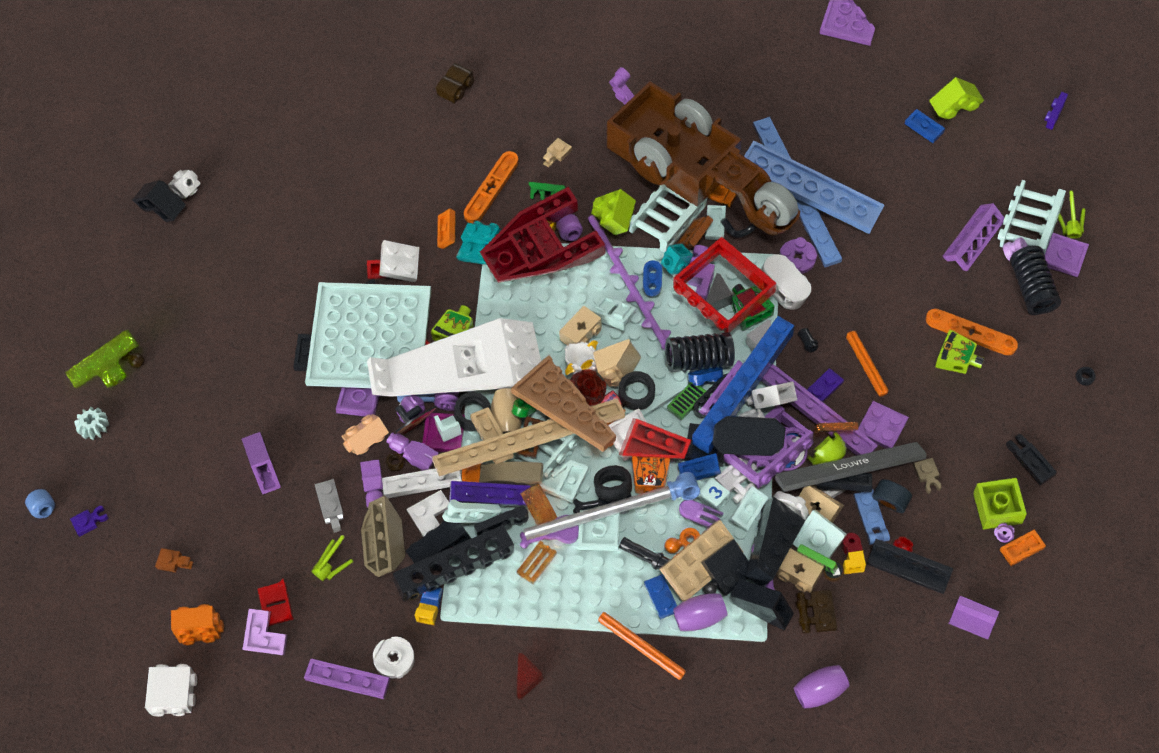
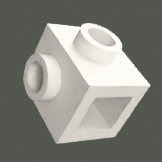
[168,170,201,198]

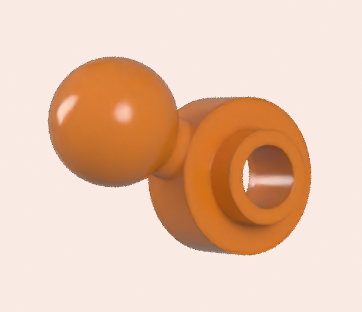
[664,528,700,554]

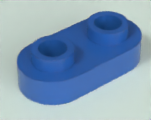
[643,260,662,296]
[688,367,723,386]

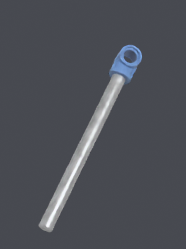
[524,472,700,540]

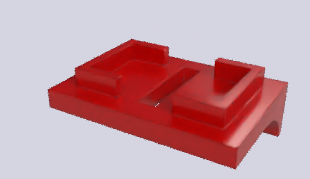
[258,579,294,626]

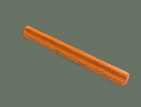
[598,612,686,680]

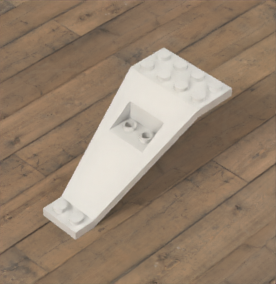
[367,318,541,396]

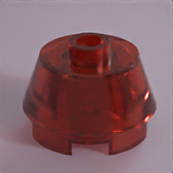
[570,369,607,406]

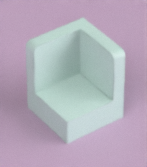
[434,415,461,442]

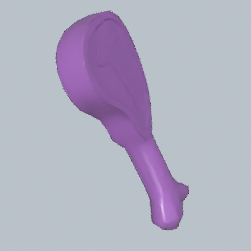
[520,515,579,548]

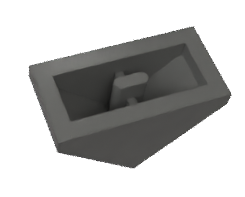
[706,273,733,310]

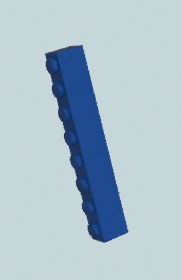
[692,316,794,454]

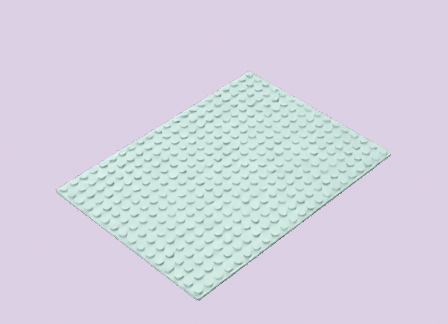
[440,243,778,642]

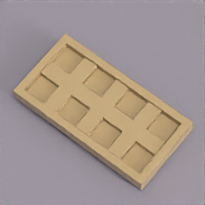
[659,520,743,601]

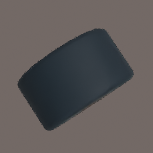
[872,479,912,513]

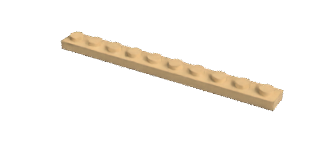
[432,398,625,477]

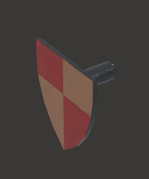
[395,405,437,434]

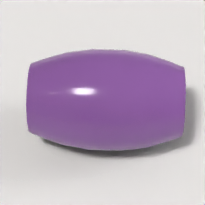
[673,594,728,631]
[794,665,850,708]

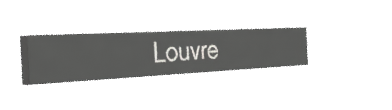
[775,442,927,492]

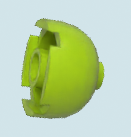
[807,432,847,465]

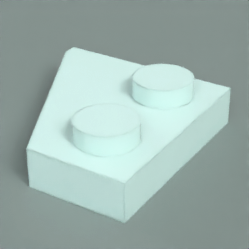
[538,460,589,503]

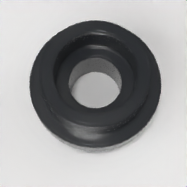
[1075,367,1096,386]

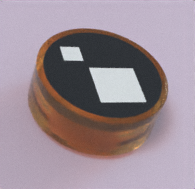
[823,560,844,582]

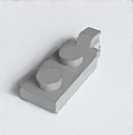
[315,479,344,533]

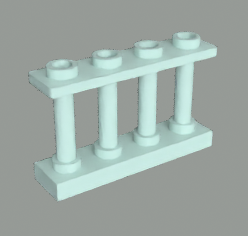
[998,180,1066,255]
[629,185,707,253]
[509,410,580,482]

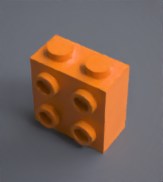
[171,604,224,645]

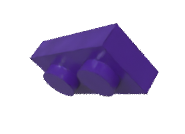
[1045,92,1068,130]
[807,368,844,402]

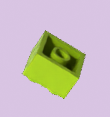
[973,478,1027,530]

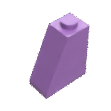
[242,432,281,495]

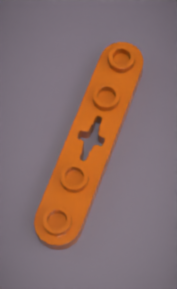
[464,151,519,223]
[926,309,1018,355]

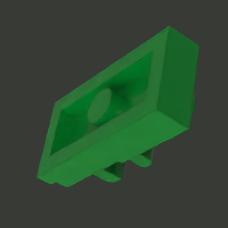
[529,182,567,200]

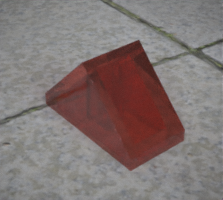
[517,653,543,699]

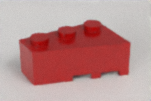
[619,418,691,459]

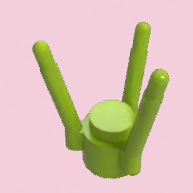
[1058,191,1085,238]
[311,535,353,581]

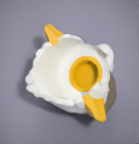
[564,340,598,383]

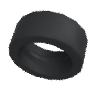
[619,371,655,410]
[454,392,491,431]
[594,465,632,502]

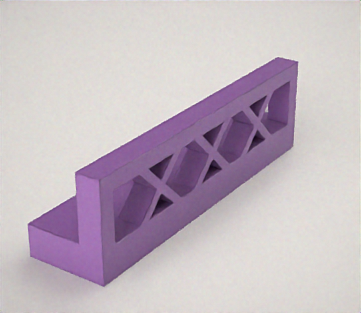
[943,203,1004,271]

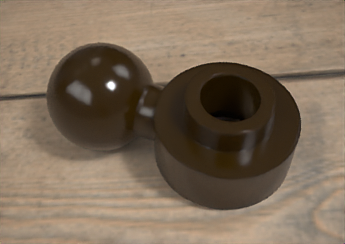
[112,342,144,368]

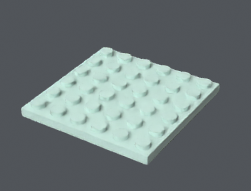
[305,282,431,388]

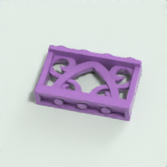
[724,405,814,488]

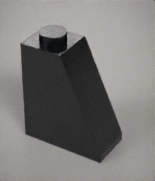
[731,579,794,630]

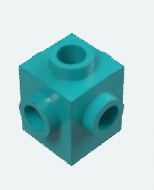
[661,244,693,275]

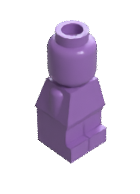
[386,432,438,471]
[360,460,383,508]

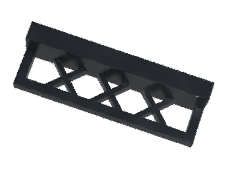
[867,539,953,594]

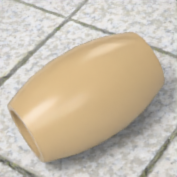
[491,388,522,434]

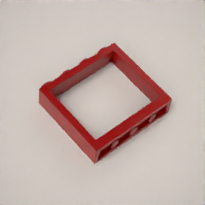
[673,237,777,333]

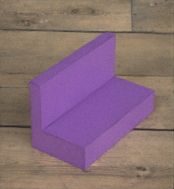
[949,596,999,639]

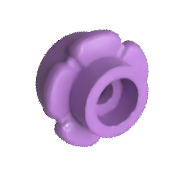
[994,523,1015,543]

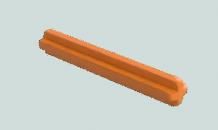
[846,331,888,397]

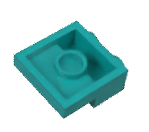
[456,221,501,265]

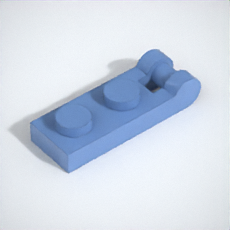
[854,489,890,545]

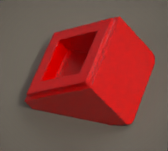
[367,260,386,279]

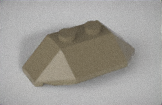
[361,496,406,577]

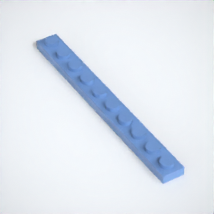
[753,117,842,268]

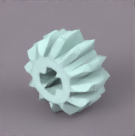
[74,406,109,440]

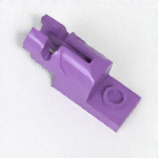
[688,245,715,301]

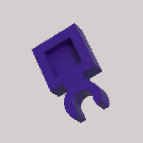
[70,506,108,537]

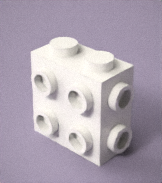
[145,664,197,717]

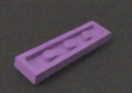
[304,659,390,699]

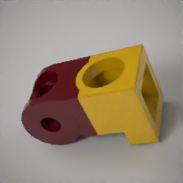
[841,533,866,574]

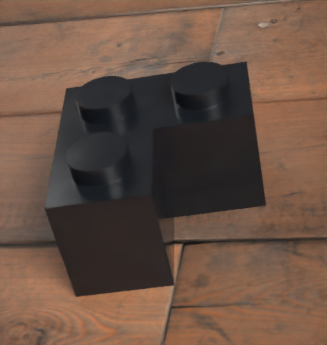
[132,180,186,222]

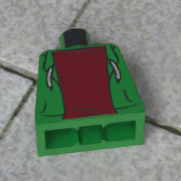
[731,284,775,331]

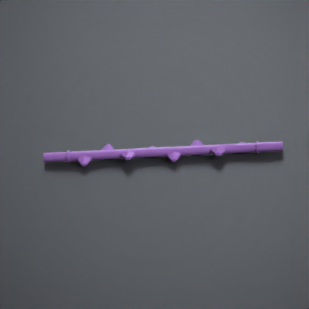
[588,215,672,363]

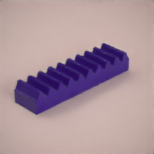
[449,481,530,507]

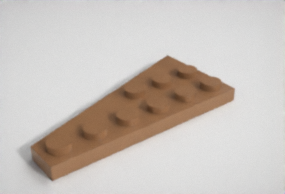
[511,355,616,452]

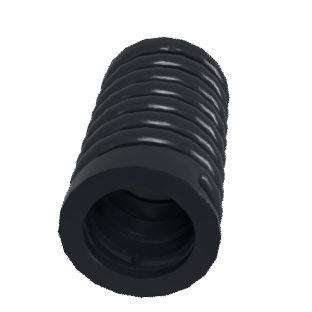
[1010,245,1061,315]
[665,332,735,372]

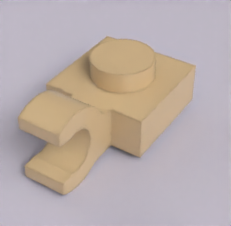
[543,138,572,167]

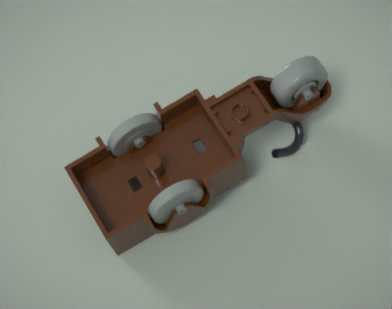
[607,81,800,238]

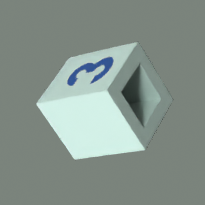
[698,478,730,511]

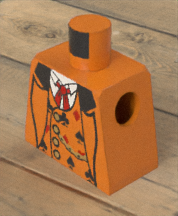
[632,456,670,494]

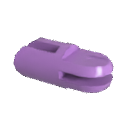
[679,500,724,528]

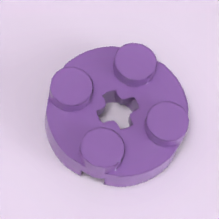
[780,237,817,274]

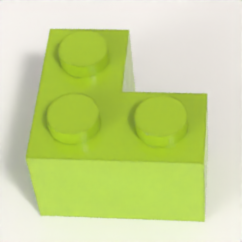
[929,77,984,120]
[591,189,636,235]

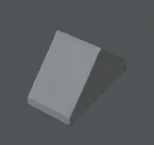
[746,320,771,351]

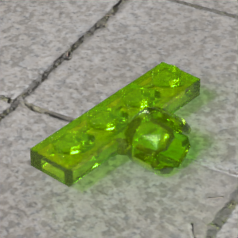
[65,330,139,388]

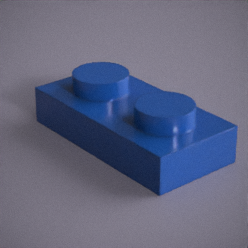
[905,109,945,143]
[678,453,721,480]
[644,574,677,620]

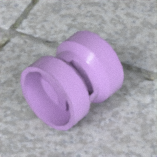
[1003,237,1027,261]

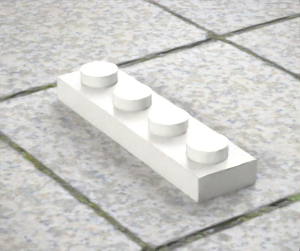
[382,468,462,498]

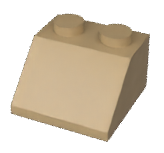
[593,339,641,387]

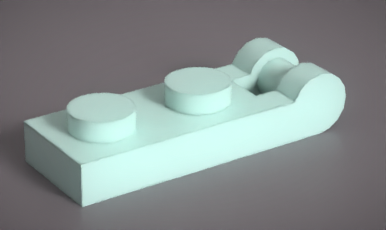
[442,499,501,523]

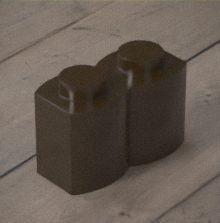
[436,63,474,103]

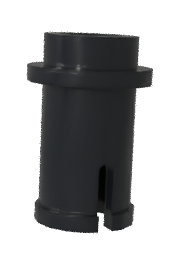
[798,328,818,353]

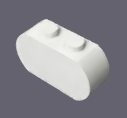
[761,254,811,310]

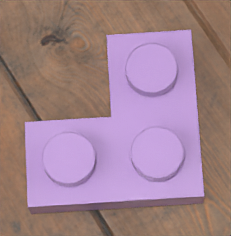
[243,609,287,655]

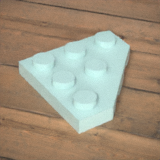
[624,363,690,418]

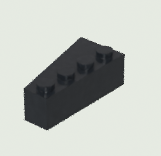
[746,496,805,586]

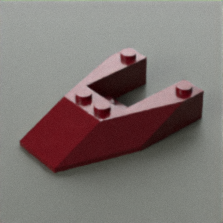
[480,187,605,283]

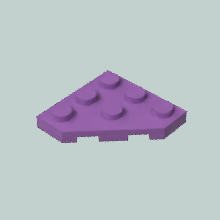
[820,0,875,46]

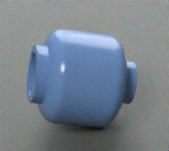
[25,489,55,518]

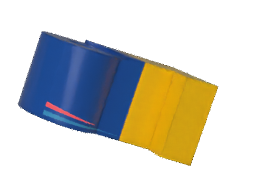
[415,587,443,625]

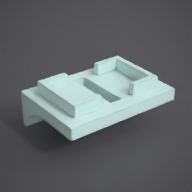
[591,296,637,331]

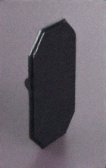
[712,416,786,456]

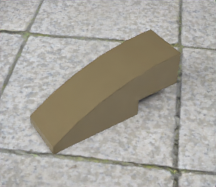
[479,462,544,485]

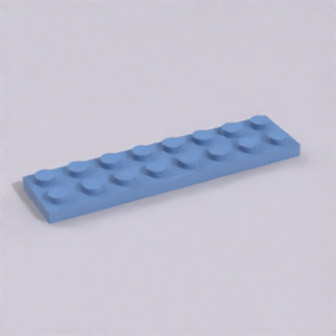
[744,141,884,234]

